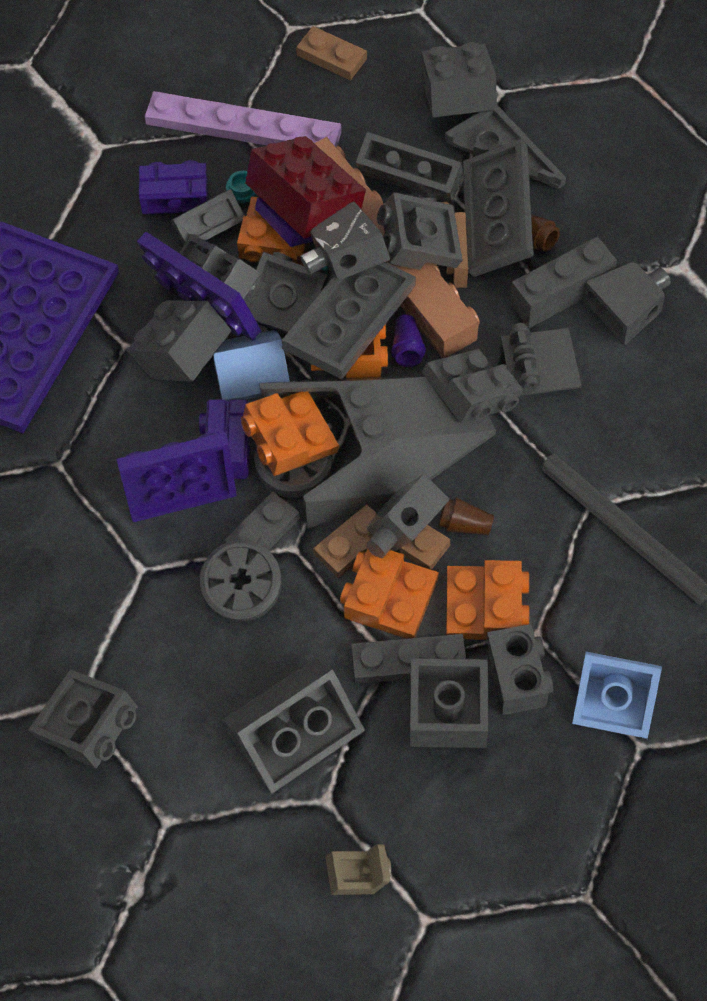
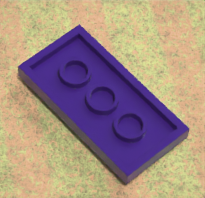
[137,232,262,341]

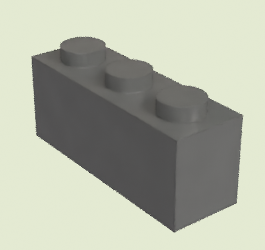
[356,132,463,204]
[510,236,617,328]

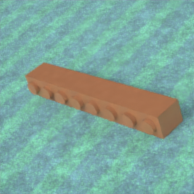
[314,137,480,358]

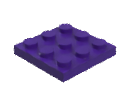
[116,432,237,522]

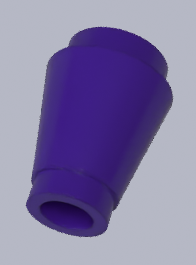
[391,315,426,367]

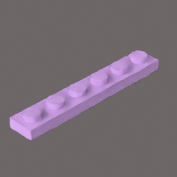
[145,91,341,147]

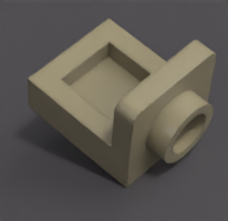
[325,844,391,895]

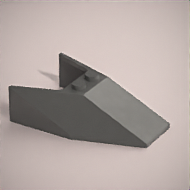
[259,375,496,529]

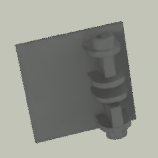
[501,323,582,396]

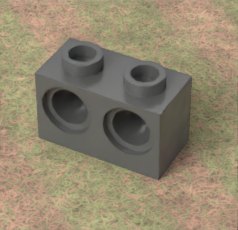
[486,624,553,715]

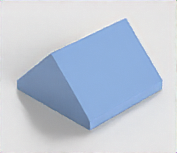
[212,330,290,401]
[572,652,662,739]

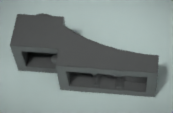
[180,234,260,299]

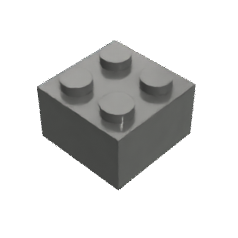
[421,42,497,117]
[127,300,232,382]
[410,659,488,748]

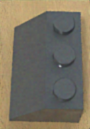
[222,658,365,794]

